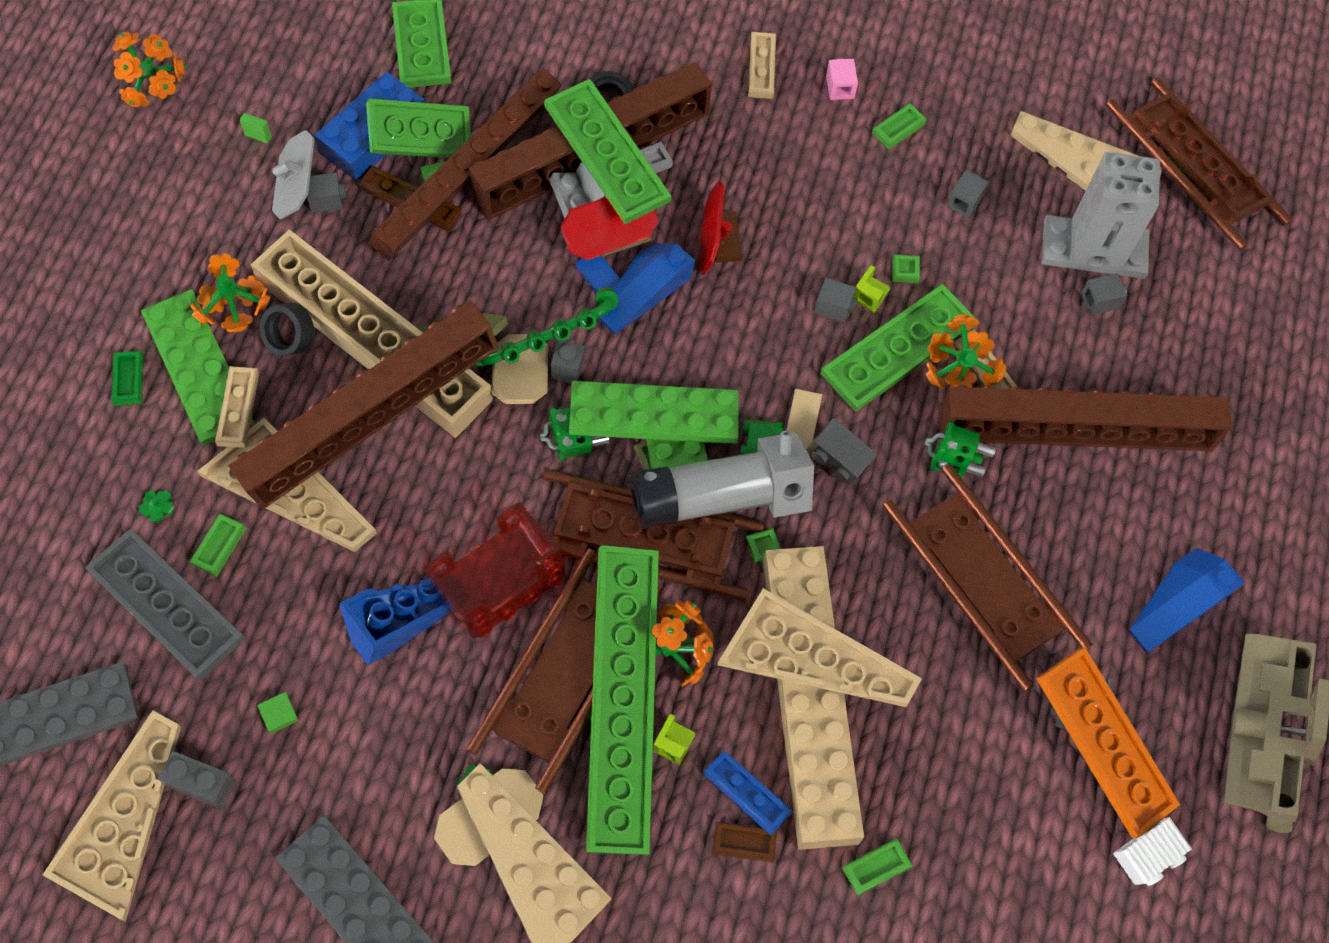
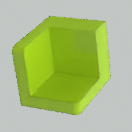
[853,265,890,313]
[653,713,695,765]

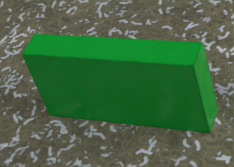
[112,351,144,406]

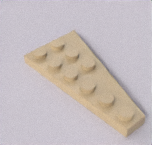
[1010,111,1163,191]
[197,418,377,552]
[718,588,922,707]
[43,711,181,922]
[457,764,612,943]

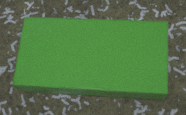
[872,103,927,150]
[190,514,247,577]
[842,838,912,896]

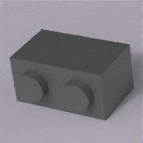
[806,418,877,485]
[158,751,236,810]

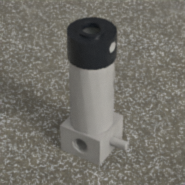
[631,431,814,529]

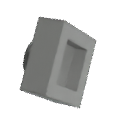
[640,142,673,173]

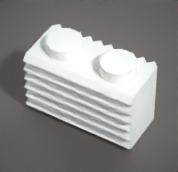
[1113,817,1192,886]

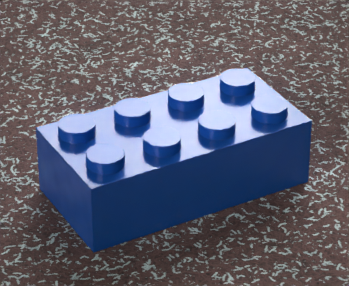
[314,72,425,182]

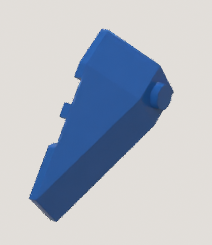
[598,243,695,335]
[1128,548,1245,654]
[339,575,470,665]

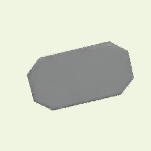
[272,130,315,219]

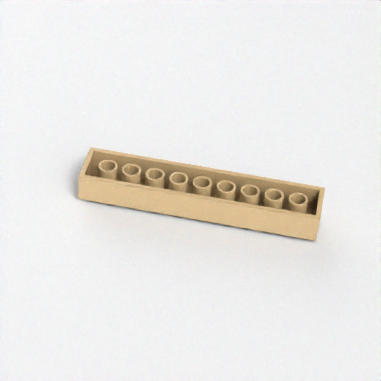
[250,229,493,438]
[763,546,864,850]

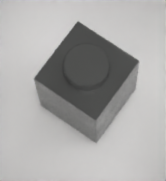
[947,170,989,218]
[307,173,347,213]
[1081,273,1128,316]
[814,278,858,323]
[551,340,585,383]

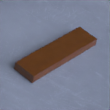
[358,165,462,232]

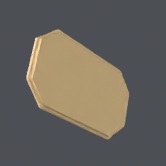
[491,334,548,404]
[434,768,543,866]

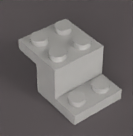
[549,162,606,218]

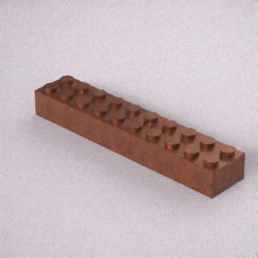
[469,62,712,220]
[228,301,499,509]
[939,385,1232,451]

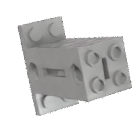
[1041,152,1160,279]

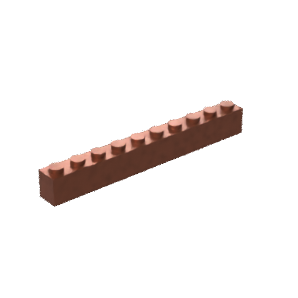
[369,67,562,262]

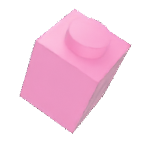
[826,59,858,100]

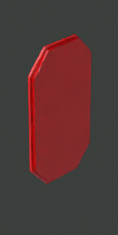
[698,181,732,275]
[560,197,659,260]

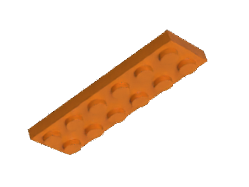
[1036,647,1180,838]

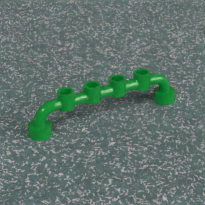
[476,287,618,366]

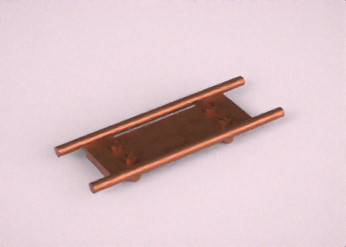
[1106,77,1293,251]
[883,463,1093,692]
[523,469,765,601]
[466,548,663,794]

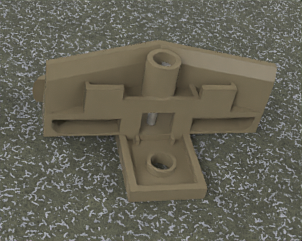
[1224,634,1329,833]

